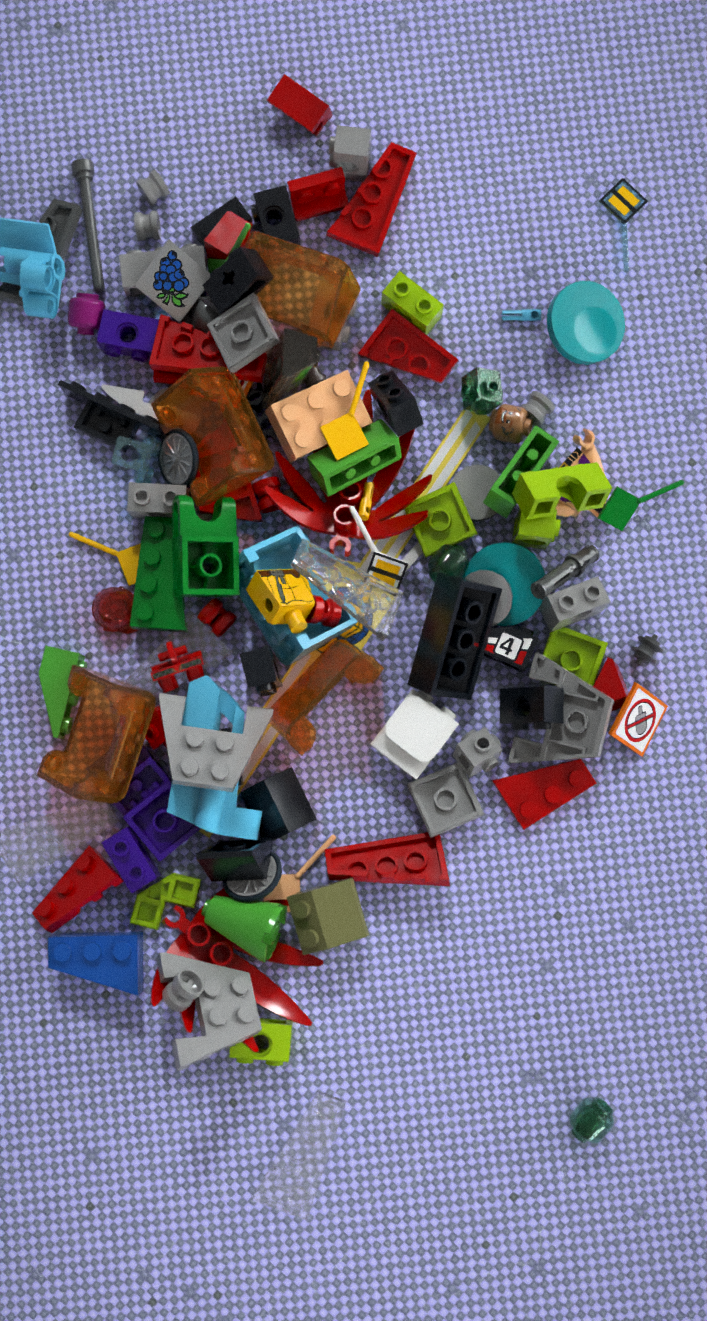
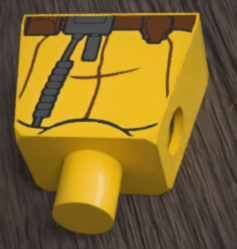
[246,569,315,634]

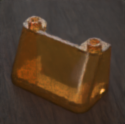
[245,231,361,349]
[151,366,275,507]
[270,639,385,757]
[37,665,156,804]

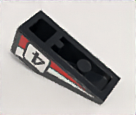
[473,626,539,672]

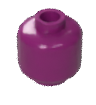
[68,293,105,336]

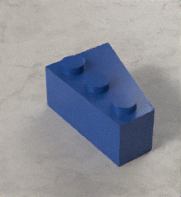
[48,931,144,996]

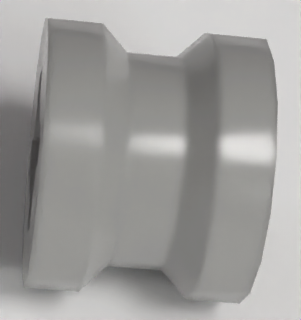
[136,169,170,206]
[134,211,161,241]
[521,391,555,427]

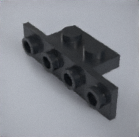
[58,380,165,453]

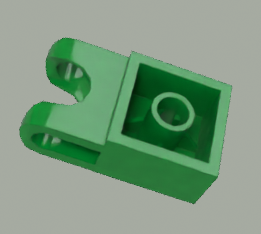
[172,495,240,597]

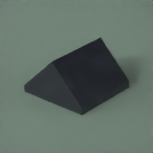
[240,767,317,841]
[196,838,273,882]

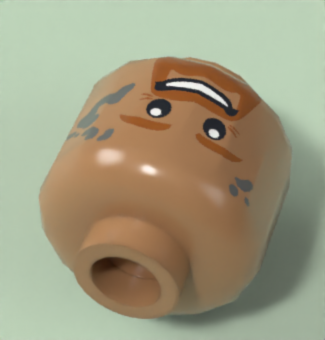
[489,404,533,444]

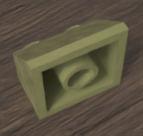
[287,878,369,955]

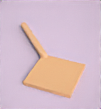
[264,835,336,912]

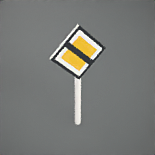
[349,506,409,594]

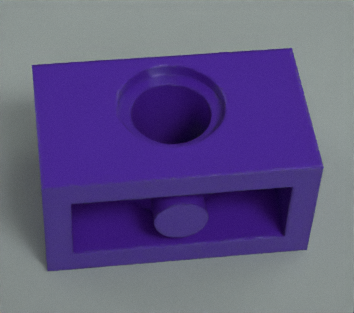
[96,309,159,363]
[101,826,162,894]

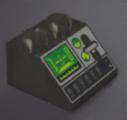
[262,328,320,409]

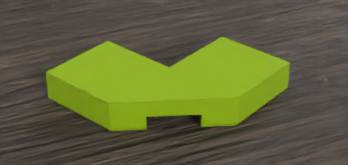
[130,872,202,930]

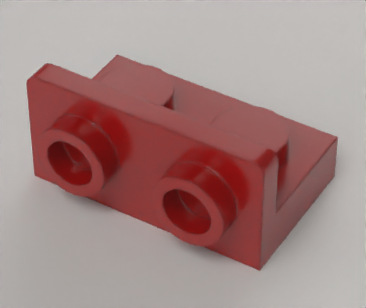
[287,167,349,221]

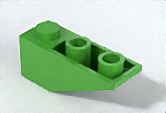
[38,646,87,739]

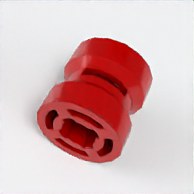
[252,476,281,513]
[305,595,342,628]
[197,597,237,638]

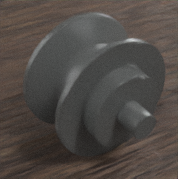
[630,634,663,666]

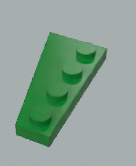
[130,516,188,633]

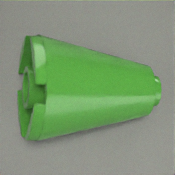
[201,895,287,962]

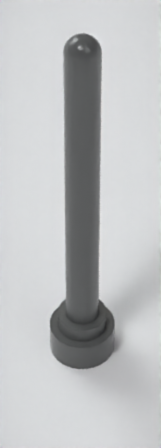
[71,159,105,293]

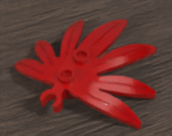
[264,389,432,557]
[150,888,324,1052]

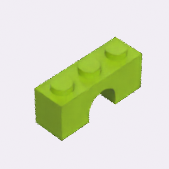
[512,462,612,520]

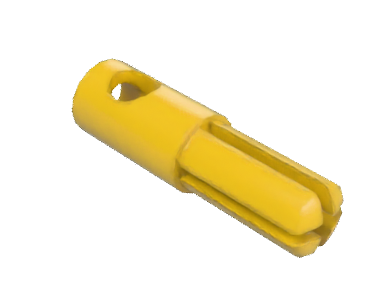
[358,482,374,521]

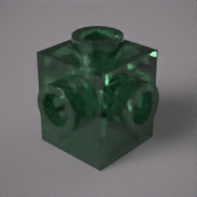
[461,367,503,415]

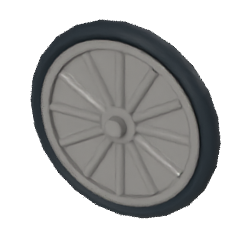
[158,428,199,487]
[223,852,282,902]

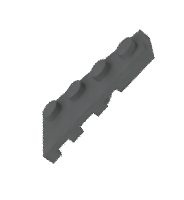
[0,199,83,306]

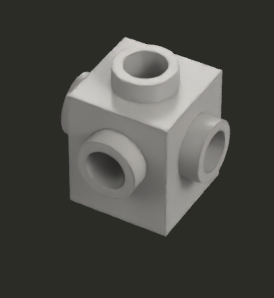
[453,727,502,778]

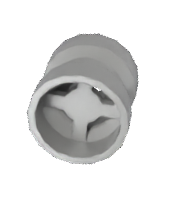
[162,969,204,1012]

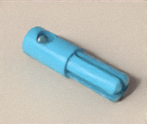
[501,309,541,321]

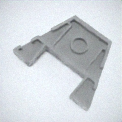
[508,652,614,763]
[159,693,274,792]
[156,952,262,1071]

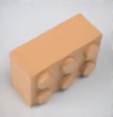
[265,370,372,463]

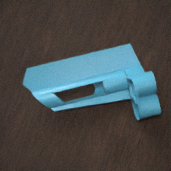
[0,217,66,319]
[167,675,262,840]

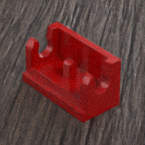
[267,74,333,136]

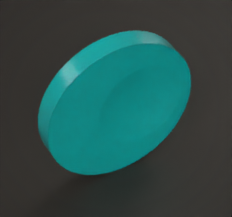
[546,281,625,365]
[463,542,546,626]

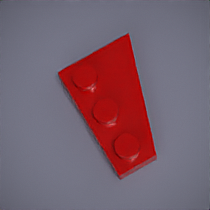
[357,309,459,384]
[491,759,597,830]
[32,845,124,933]

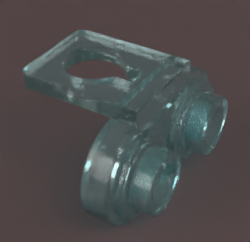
[111,431,161,483]

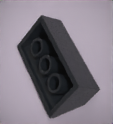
[407,572,502,700]

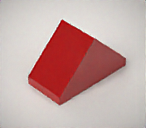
[204,211,253,260]
[593,657,629,712]

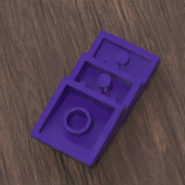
[87,731,201,862]

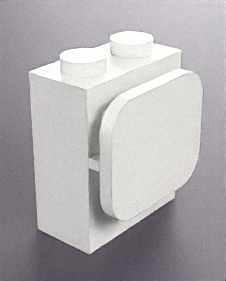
[370,689,459,780]

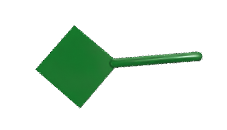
[597,480,684,531]

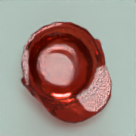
[92,586,139,634]

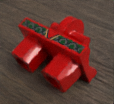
[150,641,204,693]

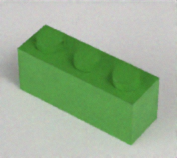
[307,419,402,497]
[483,426,560,519]

